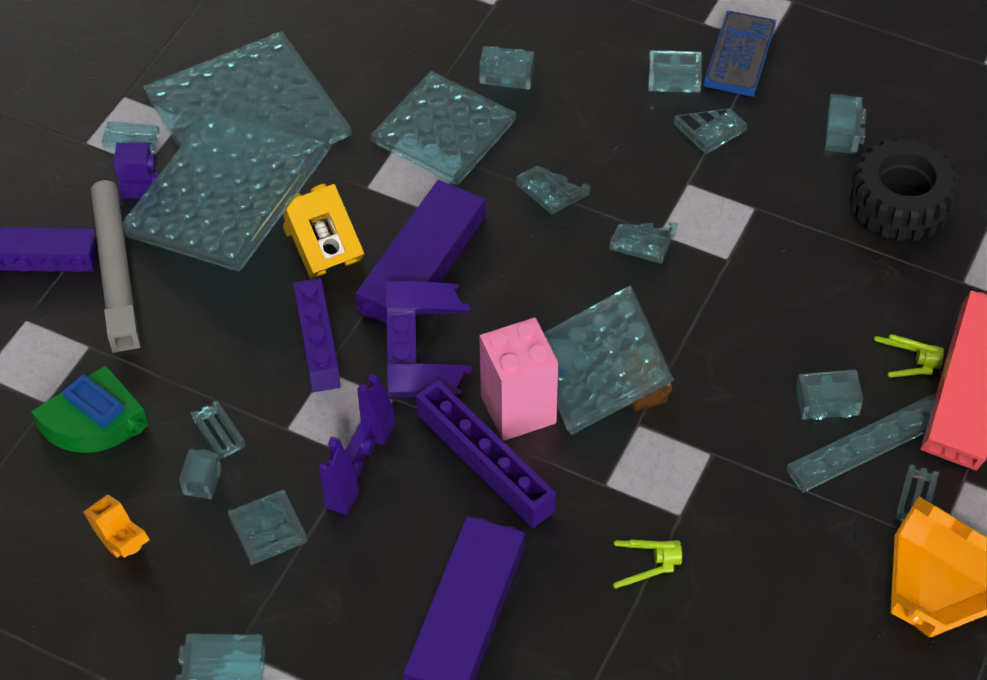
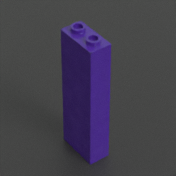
[355,180,486,324]
[403,516,525,680]

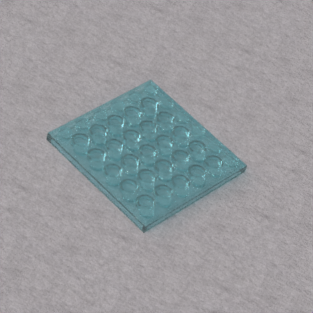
[143,31,352,195]
[122,110,332,272]

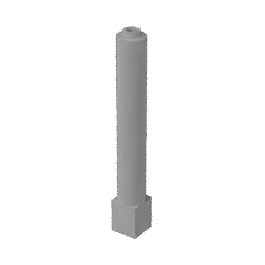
[91,180,141,353]

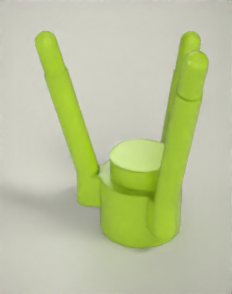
[874,334,944,378]
[613,540,682,588]

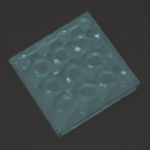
[371,71,516,185]
[544,286,674,435]

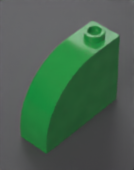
[31,366,148,453]

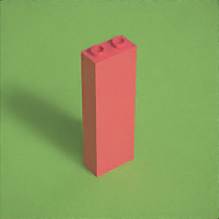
[920,290,987,471]

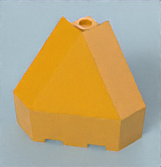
[891,496,987,638]

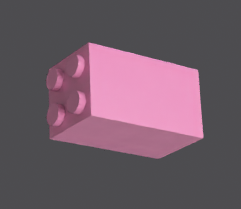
[480,317,558,441]

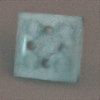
[228,489,308,565]

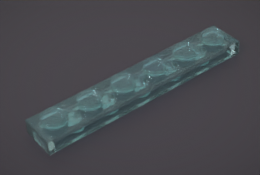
[786,394,935,493]

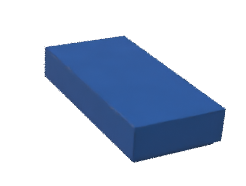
[62,374,125,429]

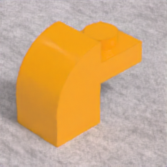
[83,495,149,558]

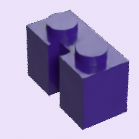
[113,143,160,199]

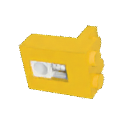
[281,184,364,279]

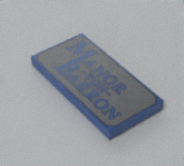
[704,10,777,97]

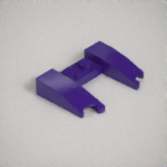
[386,281,472,398]
[319,374,396,515]

